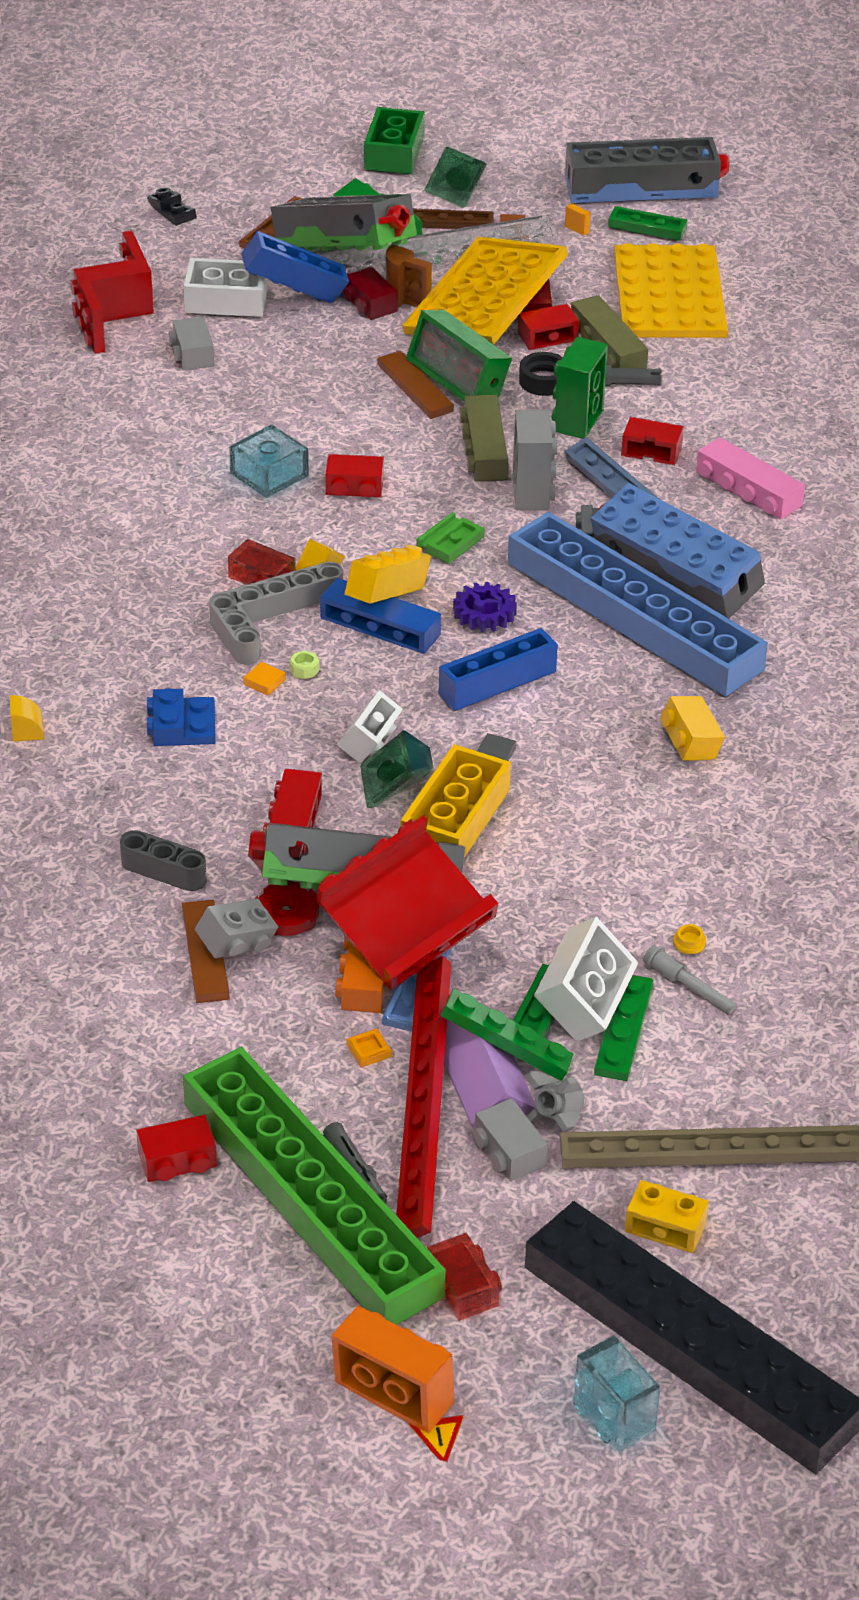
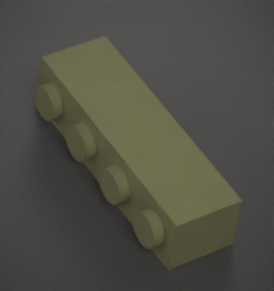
[571,295,648,368]
[459,395,508,481]

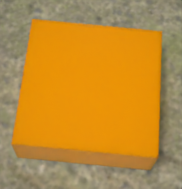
[565,203,591,236]
[243,661,286,696]
[346,1028,392,1068]

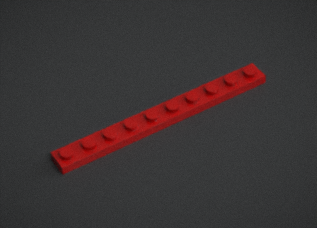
[396,956,452,1239]

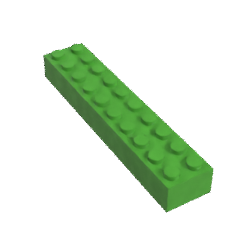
[183,1046,446,1325]

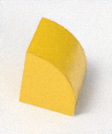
[294,538,345,571]
[10,695,44,741]

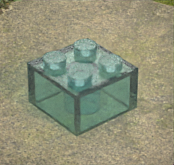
[229,424,309,498]
[573,1335,660,1452]

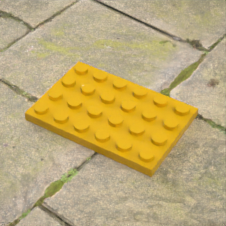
[402,236,568,345]
[614,243,728,338]

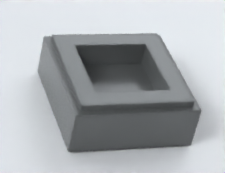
[477,733,516,761]

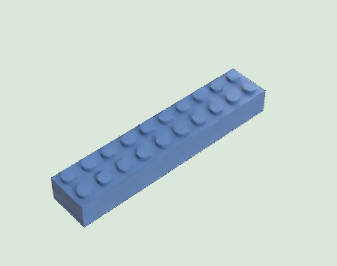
[508,511,768,697]

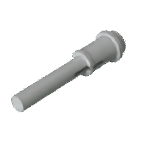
[643,945,737,1015]

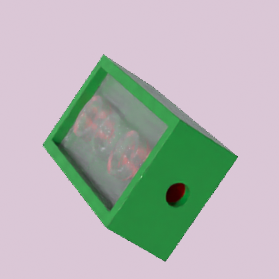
[405,310,512,401]

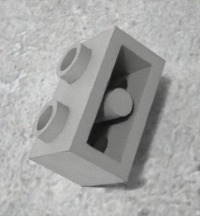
[194,899,278,958]

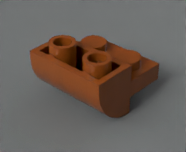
[386,244,432,308]

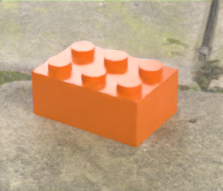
[331,1305,454,1433]

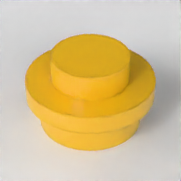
[673,924,706,954]

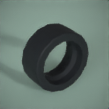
[519,352,563,396]

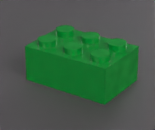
[364,107,425,174]
[552,337,608,439]

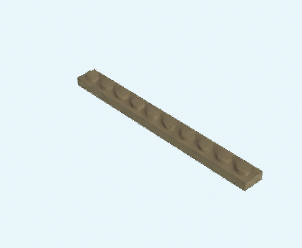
[560,1125,859,1168]

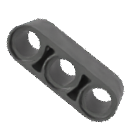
[120,830,207,891]

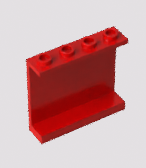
[317,815,499,991]

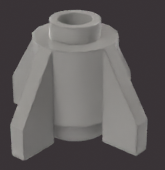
[525,1071,584,1132]

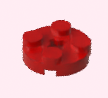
[255,881,319,936]

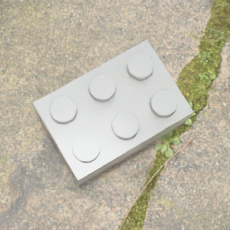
[184,258,268,317]
[534,916,638,1041]

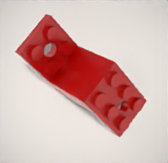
[70,230,154,354]

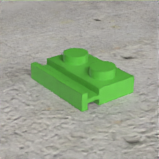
[417,512,485,564]

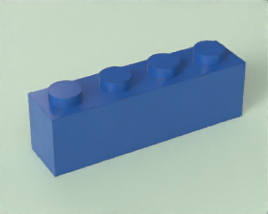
[241,231,349,303]
[320,578,441,654]
[438,628,558,711]

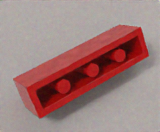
[261,768,322,875]

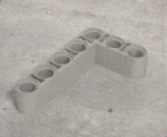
[209,562,343,665]

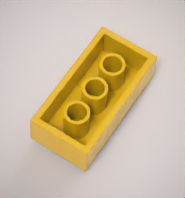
[400,744,511,858]

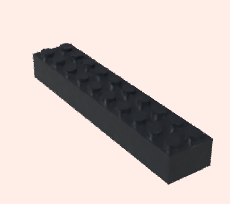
[525,1201,859,1475]

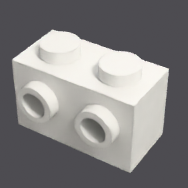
[336,690,403,764]

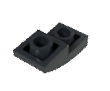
[147,188,197,226]

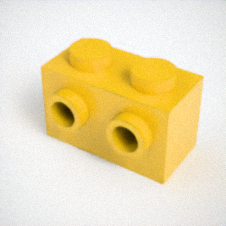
[660,696,725,760]
[625,1180,709,1253]

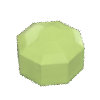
[289,651,320,679]

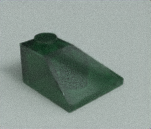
[424,146,487,208]
[360,730,434,808]

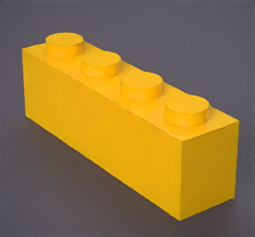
[344,545,431,604]

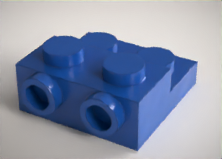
[147,688,215,746]

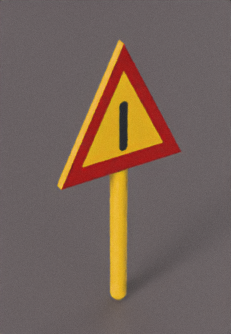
[408,1415,464,1462]

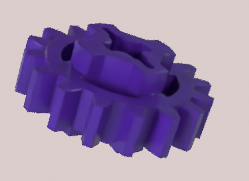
[453,582,517,632]

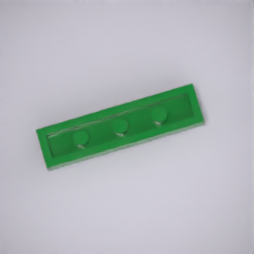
[594,975,654,1082]
[440,989,573,1081]

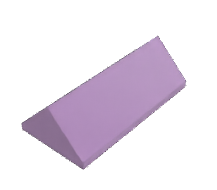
[444,1020,536,1127]

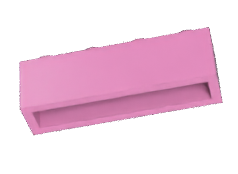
[696,437,805,519]

